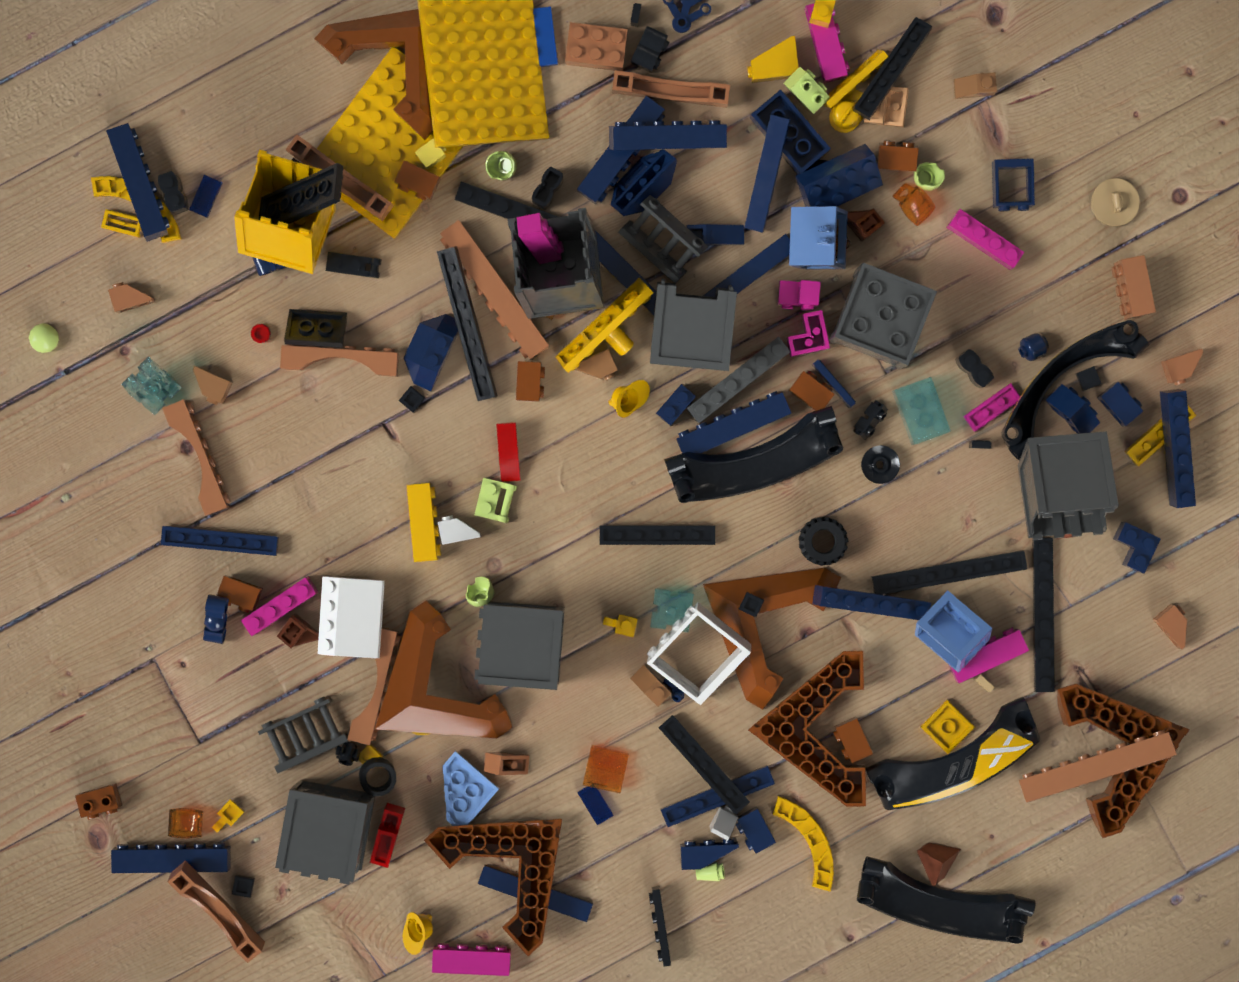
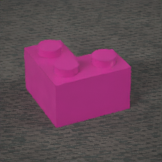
[777,280,821,311]
[786,310,830,357]

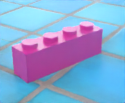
[804,3,850,84]
[946,209,1024,270]
[516,213,564,264]
[241,577,319,637]
[948,627,1029,683]
[432,943,511,976]

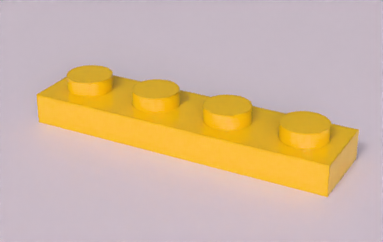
[823,50,888,108]
[1124,404,1196,466]

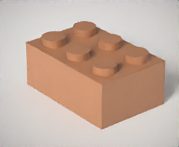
[565,22,628,71]
[1112,255,1156,320]

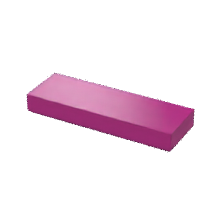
[963,383,1020,432]

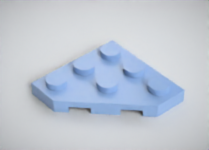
[443,751,499,826]

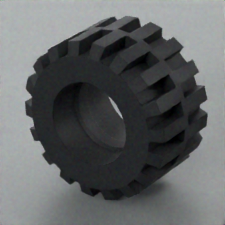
[798,517,849,566]

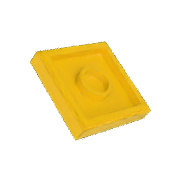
[920,700,975,754]

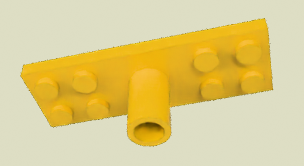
[555,278,653,373]

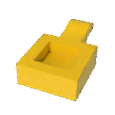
[603,614,638,637]
[212,799,245,833]

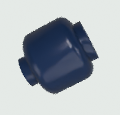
[1018,333,1049,361]

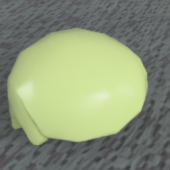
[485,151,517,180]
[914,162,945,191]
[29,323,59,353]
[465,576,495,607]

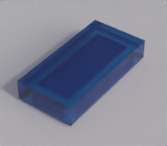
[189,175,223,218]
[577,782,614,825]

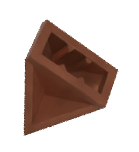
[847,208,885,242]
[277,614,319,649]
[917,843,961,886]

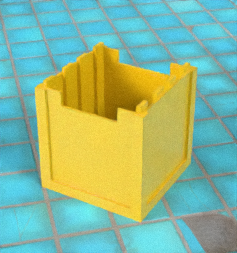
[234,149,336,274]

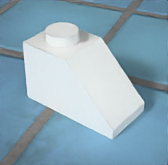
[438,515,481,545]
[709,805,738,841]

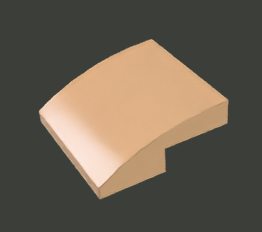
[863,84,909,128]

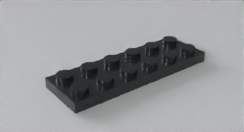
[259,163,343,225]

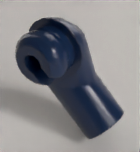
[663,678,684,702]

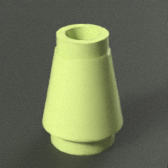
[696,862,725,881]

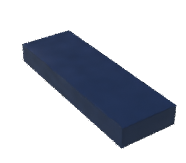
[812,360,856,408]

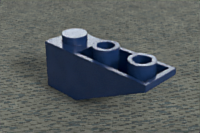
[686,224,744,246]
[680,839,739,870]

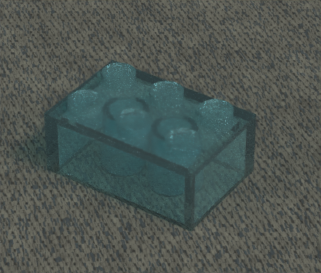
[892,377,951,445]

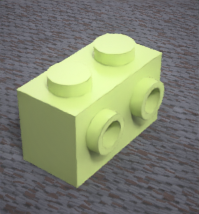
[783,67,830,114]

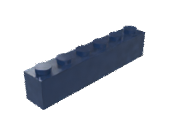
[577,96,665,205]
[609,120,727,150]
[106,123,170,242]
[1160,389,1196,508]
[676,391,792,454]
[812,585,931,620]
[111,843,231,873]

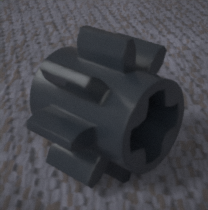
[335,742,360,766]

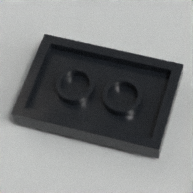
[284,309,348,348]

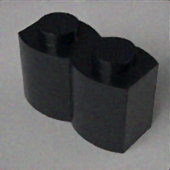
[631,26,670,73]
[532,167,563,210]
[158,171,189,215]
[955,349,994,388]

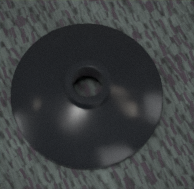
[861,445,900,484]

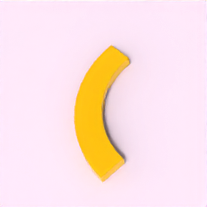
[91,176,182,243]
[772,796,834,892]

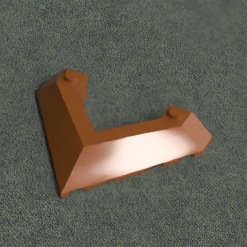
[314,9,433,140]
[703,568,841,710]
[375,601,513,739]
[748,651,866,807]
[1057,684,1190,838]
[424,819,562,956]

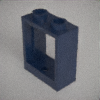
[992,159,1035,212]

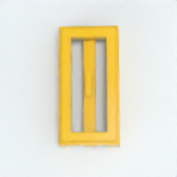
[101,209,142,238]

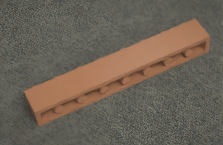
[440,220,550,360]
[1019,730,1177,803]

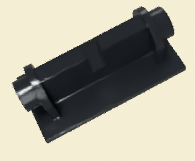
[853,400,888,441]

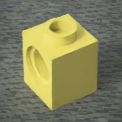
[415,138,446,170]

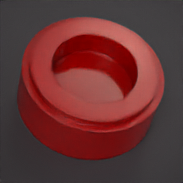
[251,324,271,344]

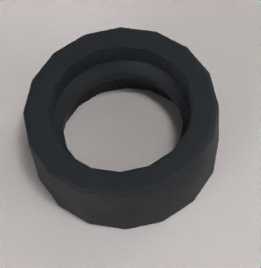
[359,757,396,796]

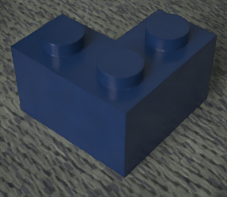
[1046,384,1100,434]
[1113,522,1161,574]

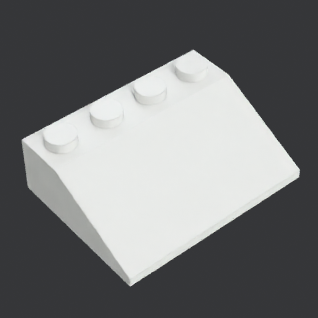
[318,577,385,658]

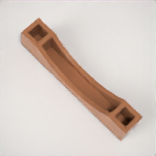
[612,70,730,108]
[286,135,394,222]
[280,344,399,377]
[162,399,231,516]
[347,627,401,745]
[167,860,265,963]

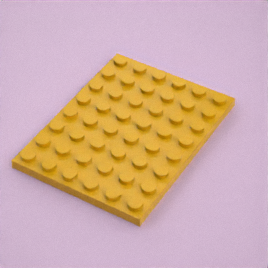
[417,0,549,148]
[317,47,464,239]

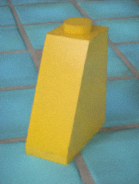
[747,36,799,83]

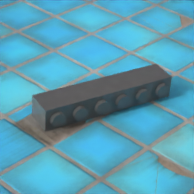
[687,336,790,424]

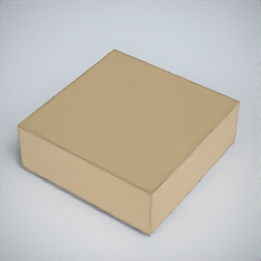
[973,674,995,692]

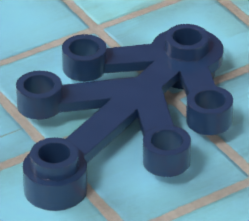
[663,0,711,33]

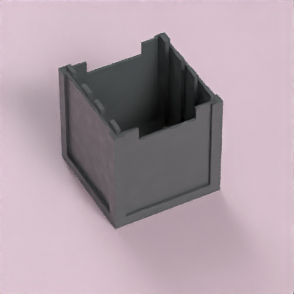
[508,208,604,319]
[828,263,937,369]
[650,279,737,371]
[1018,431,1119,540]
[474,601,565,690]
[275,780,375,885]

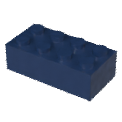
[750,89,831,175]
[795,144,883,207]

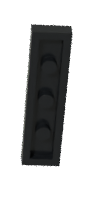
[649,886,671,967]

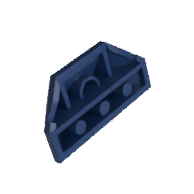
[610,149,677,217]
[404,314,459,392]

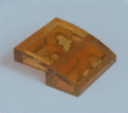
[583,745,629,793]

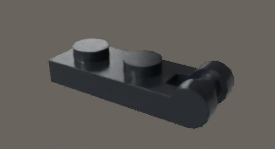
[325,252,382,279]

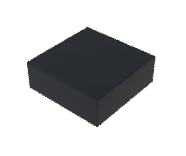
[631,3,641,27]
[1076,366,1102,391]
[398,386,426,413]
[969,440,991,449]
[738,592,764,617]
[232,875,255,898]

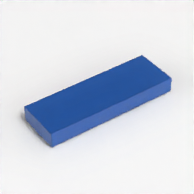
[533,6,558,67]

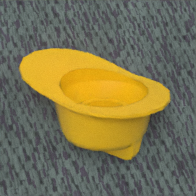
[829,90,864,133]
[608,380,650,418]
[402,912,433,955]

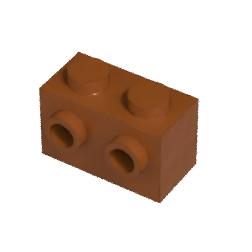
[877,140,919,172]
[394,160,441,201]
[516,361,545,402]
[789,371,835,411]
[216,575,263,613]
[833,717,873,763]
[75,783,122,820]

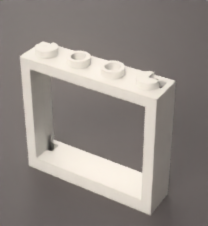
[647,602,751,705]

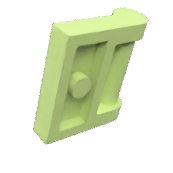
[474,478,517,523]

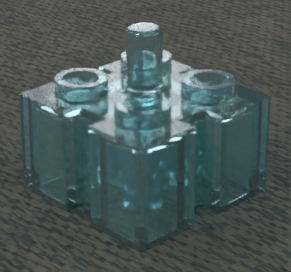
[121,356,182,415]
[650,588,694,632]

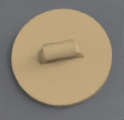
[1091,178,1140,227]

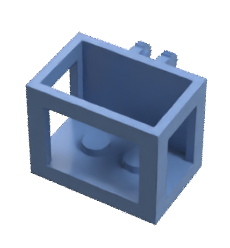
[789,206,848,269]
[915,591,992,673]

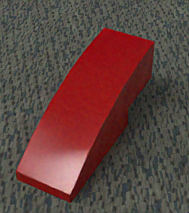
[496,422,521,482]
[370,802,406,868]

